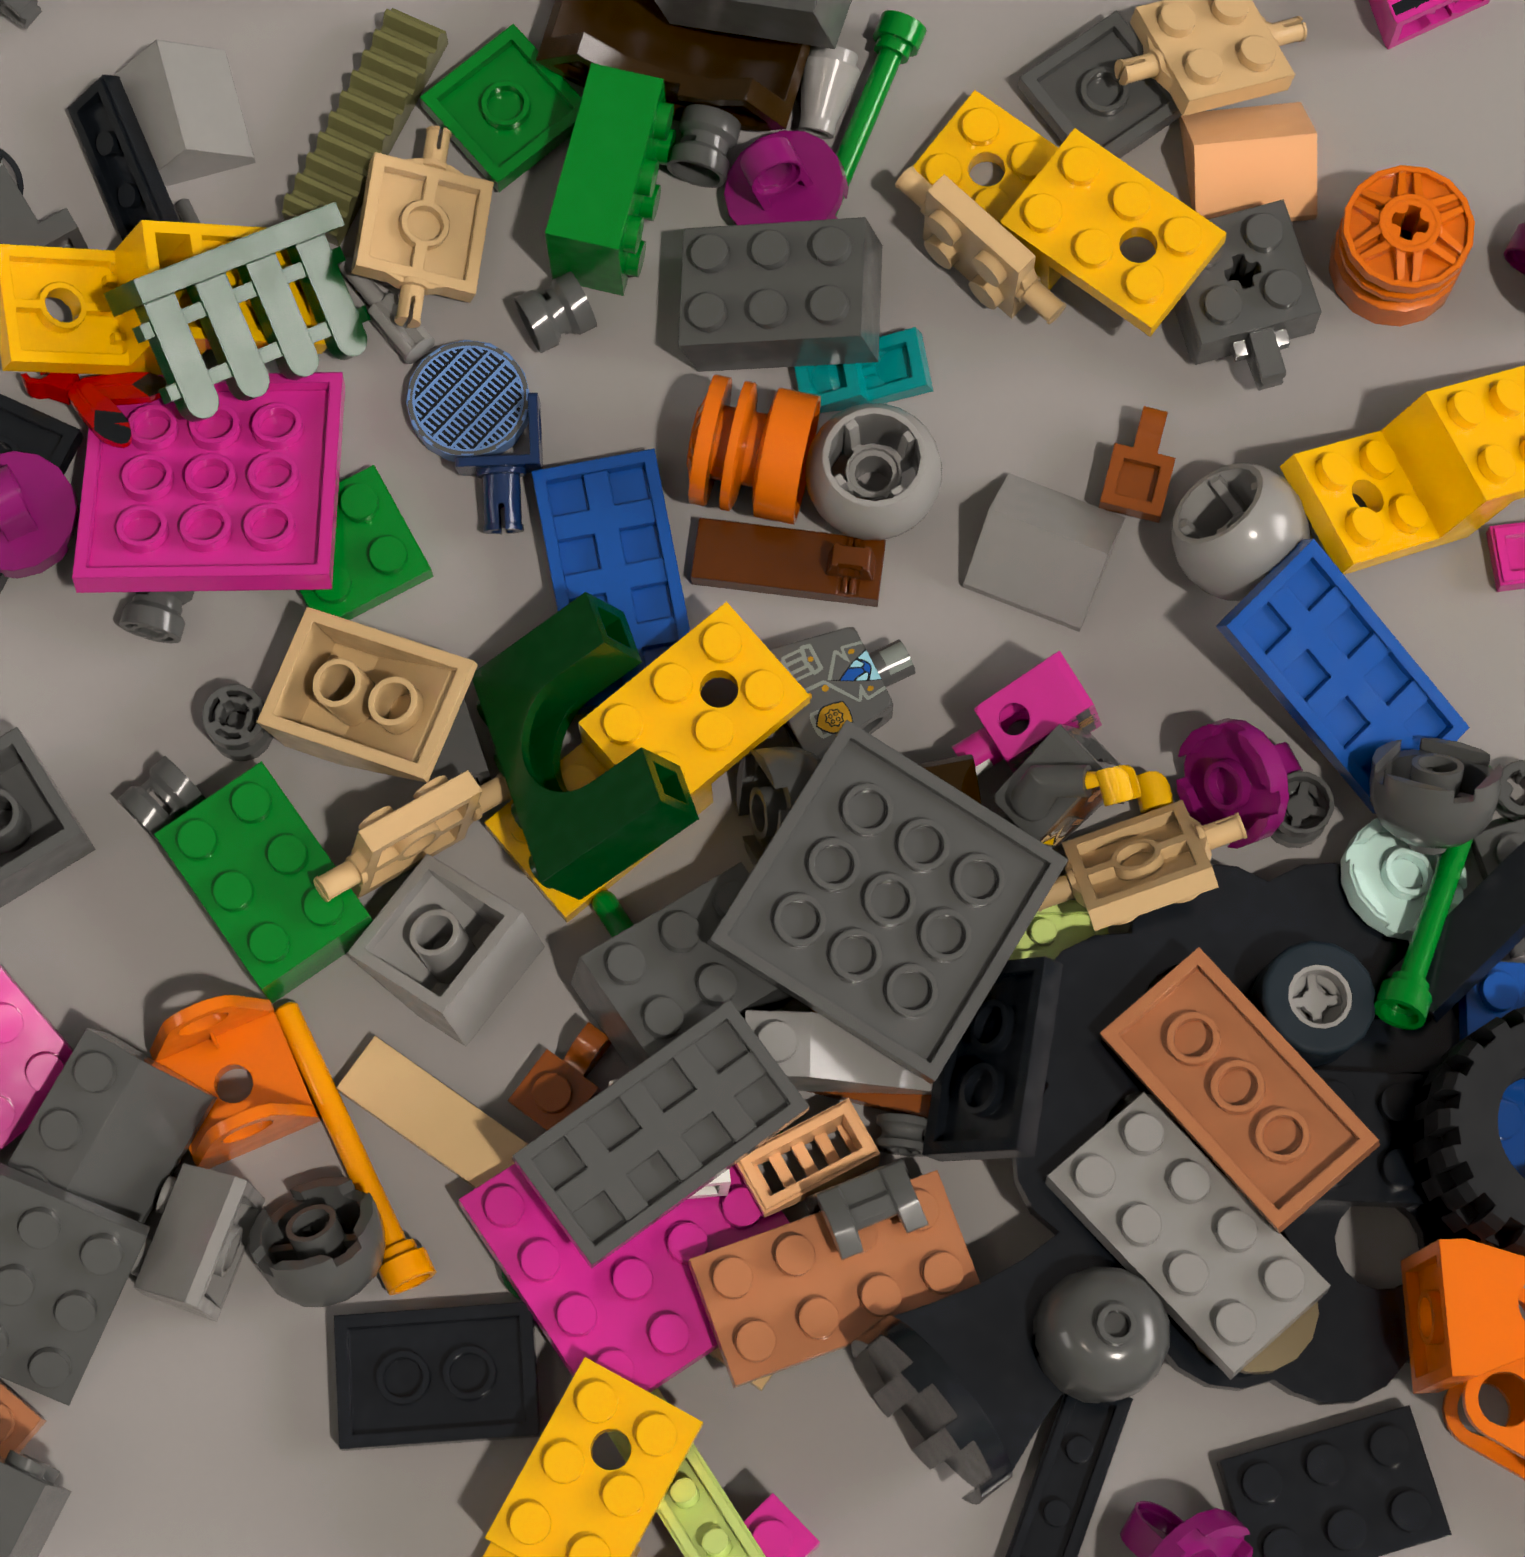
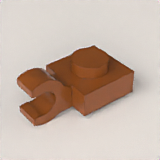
[1098,406,1176,523]
[507,1022,612,1131]

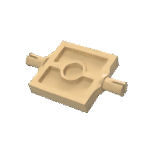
[1114,0,1307,116]
[351,126,494,328]
[895,166,1067,325]
[313,770,512,902]
[1038,800,1247,931]

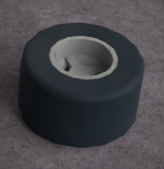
[1249,940,1376,1067]

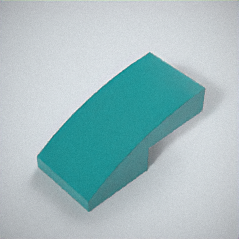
[794,327,933,413]

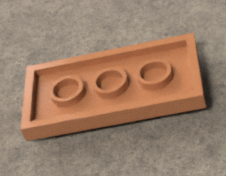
[1100,947,1380,1234]
[688,1170,980,1388]

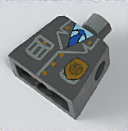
[769,627,916,760]

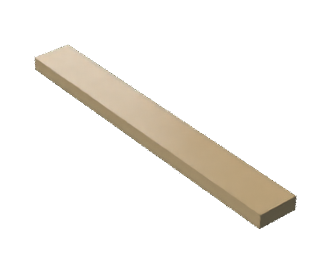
[336,1036,773,1391]

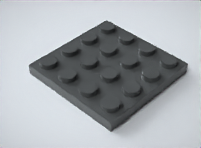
[707,720,1069,1084]

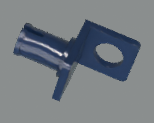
[455,392,543,534]

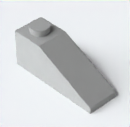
[745,1010,933,1095]

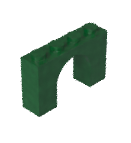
[472,592,699,900]

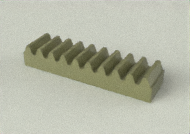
[282,8,448,247]

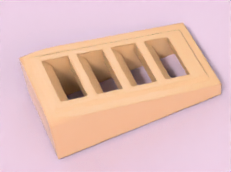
[735,1098,880,1218]

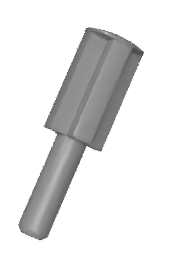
[339,257,435,364]

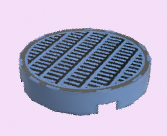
[406,340,530,462]

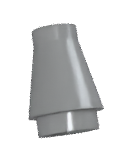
[798,45,861,139]

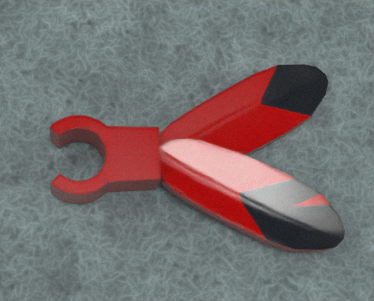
[21,372,168,448]

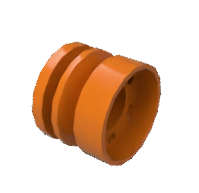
[1329,165,1475,327]
[686,374,821,525]

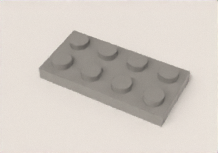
[1045,1092,1331,1380]

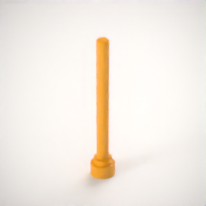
[275,1002,436,1295]

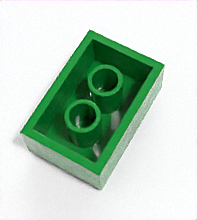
[545,63,676,296]
[154,761,373,1004]

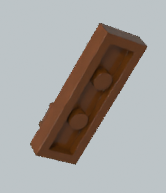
[691,518,886,607]

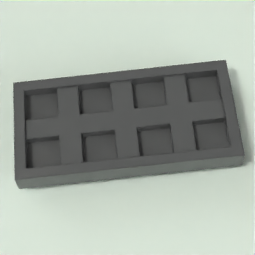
[512,1000,810,1269]

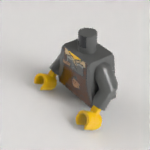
[993,724,1174,847]

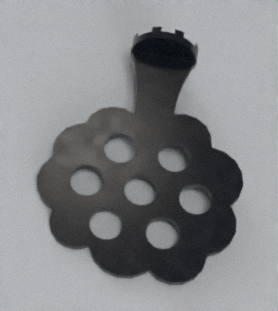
[851,863,1474,1505]

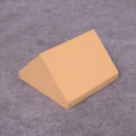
[1179,102,1317,222]

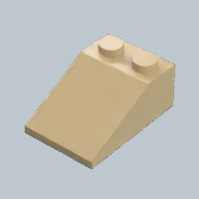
[256,607,478,783]

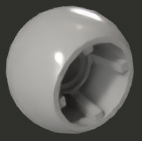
[805,403,942,540]
[1171,463,1311,601]

